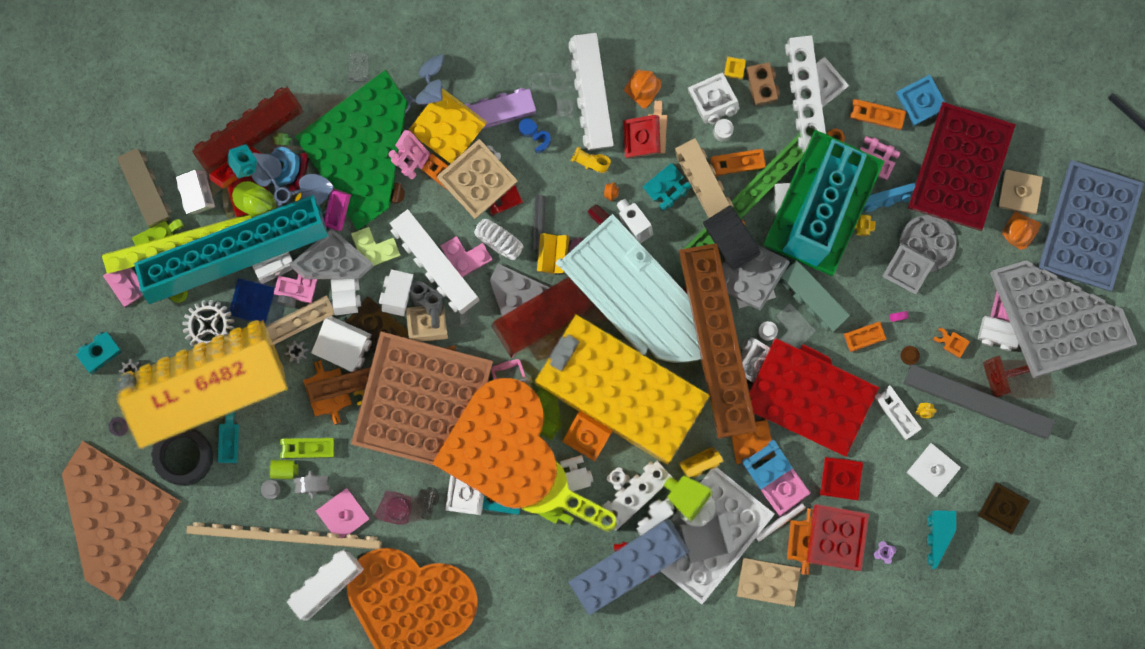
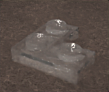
[776,304,816,348]

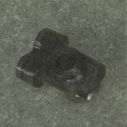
[417,487,439,520]

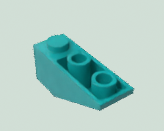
[927,510,956,569]

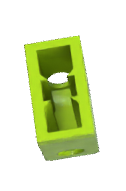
[664,476,713,522]

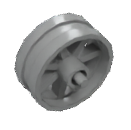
[293,471,329,499]

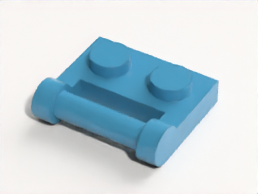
[741,440,793,490]

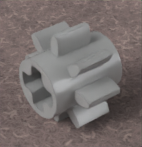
[285,340,309,364]
[119,359,141,374]

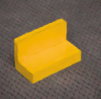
[537,233,569,274]

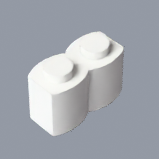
[331,279,361,315]

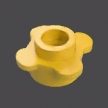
[915,403,936,418]

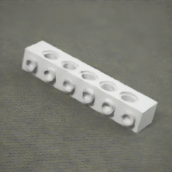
[785,35,826,154]

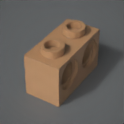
[746,62,780,107]

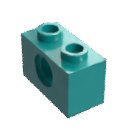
[75,331,123,374]

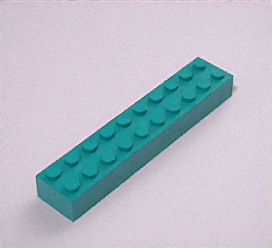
[134,195,329,305]

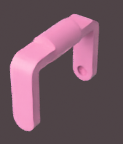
[491,359,526,380]

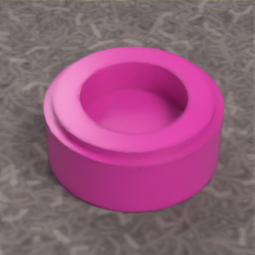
[889,311,909,322]

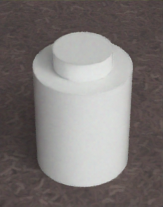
[713,119,734,142]

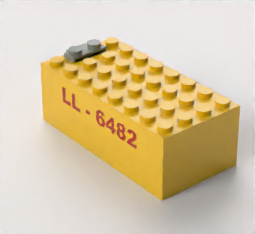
[535,315,709,465]
[117,320,287,448]

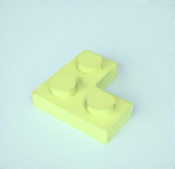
[351,227,400,267]

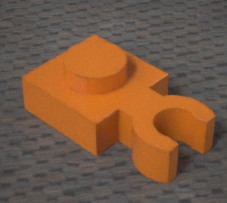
[933,328,970,358]

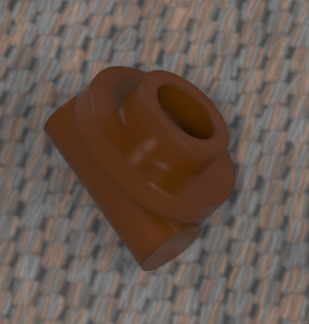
[390,183,405,204]

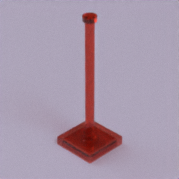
[982,356,1030,398]

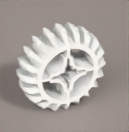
[474,219,524,260]
[182,300,235,346]

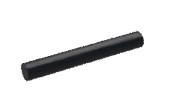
[1107,93,1145,132]

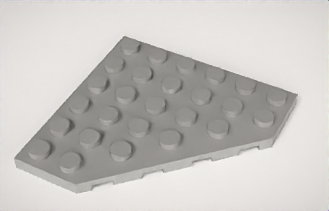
[990,260,1137,379]

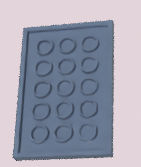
[1038,160,1144,292]

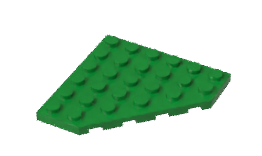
[295,70,408,230]

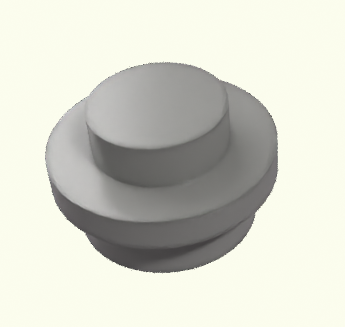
[261,480,281,499]

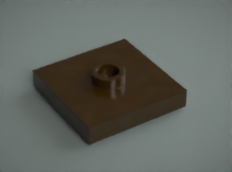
[977,482,1030,535]

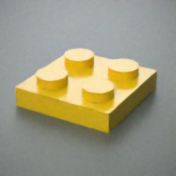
[679,447,723,478]

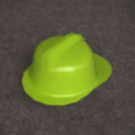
[232,181,276,217]

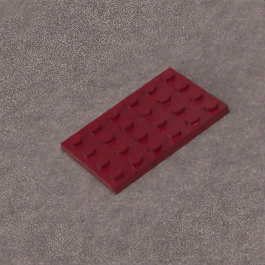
[908,102,1016,232]

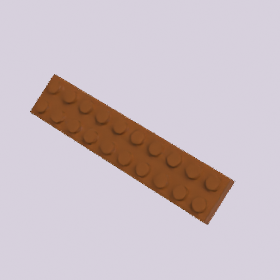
[679,243,757,439]

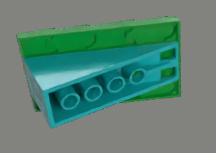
[763,130,885,276]

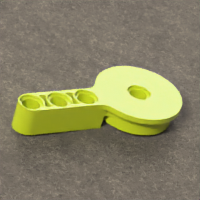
[522,461,617,532]

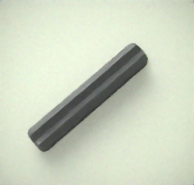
[533,194,546,251]

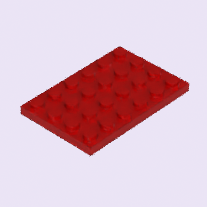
[749,338,879,457]

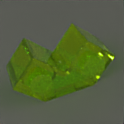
[537,387,562,442]

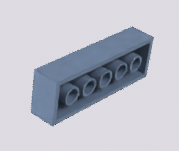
[569,519,690,615]

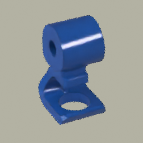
[519,118,551,154]

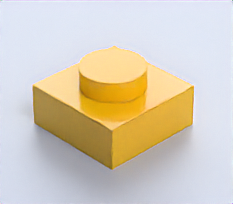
[724,57,746,80]

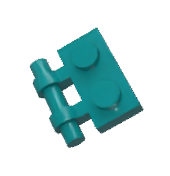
[642,163,692,211]

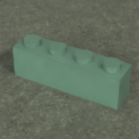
[779,260,850,333]

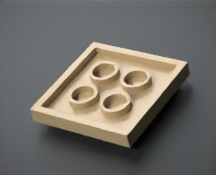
[437,139,518,220]

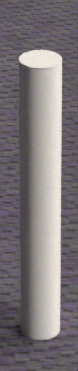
[756,502,806,542]

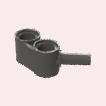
[410,281,443,329]

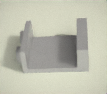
[677,514,736,563]

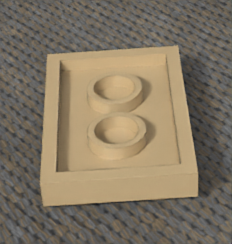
[737,558,801,607]

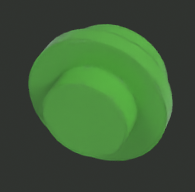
[272,132,292,145]

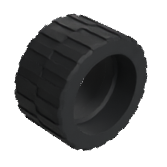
[703,205,761,271]
[151,428,214,486]

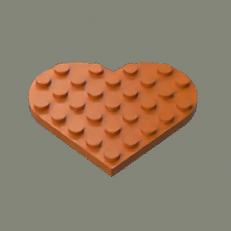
[432,378,557,509]
[347,548,478,649]

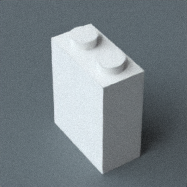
[311,316,372,372]

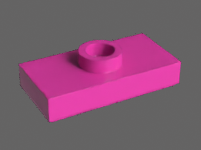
[324,188,351,231]

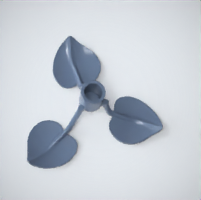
[404,54,444,113]
[251,153,333,208]

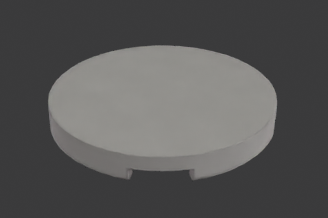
[899,215,957,272]

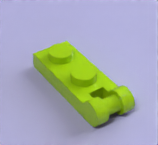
[280,438,334,459]

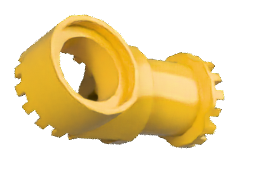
[571,147,611,173]

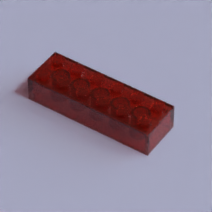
[192,86,304,176]
[491,277,597,358]

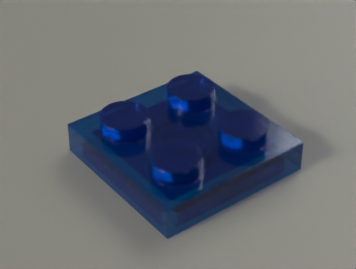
[229,278,275,325]

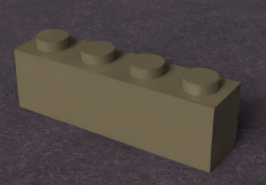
[116,148,172,228]

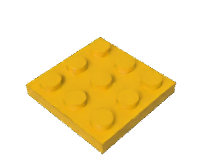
[408,88,487,163]

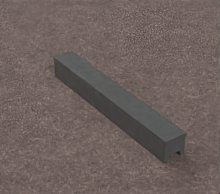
[903,364,1056,439]

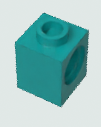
[228,144,257,179]

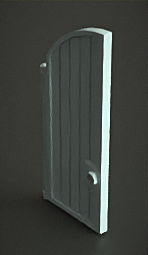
[556,214,701,363]

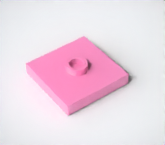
[758,468,811,516]
[316,488,370,538]

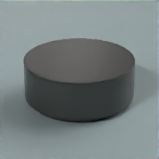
[277,295,297,308]

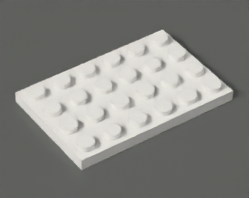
[660,467,774,605]

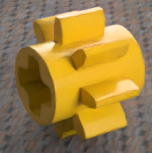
[854,215,876,236]

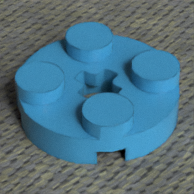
[270,147,300,186]

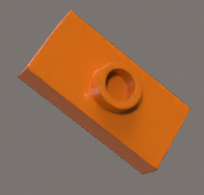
[843,321,887,352]

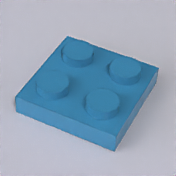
[896,75,945,126]

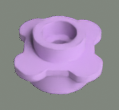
[874,541,897,564]

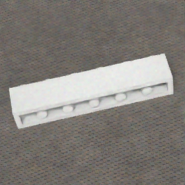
[569,33,614,151]
[390,209,479,315]

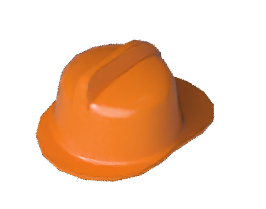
[624,70,661,109]
[1002,212,1041,250]

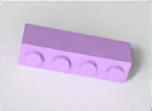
[464,88,536,129]

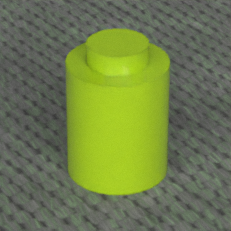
[270,460,299,479]

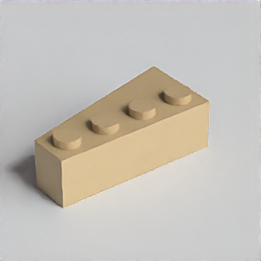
[675,138,734,218]

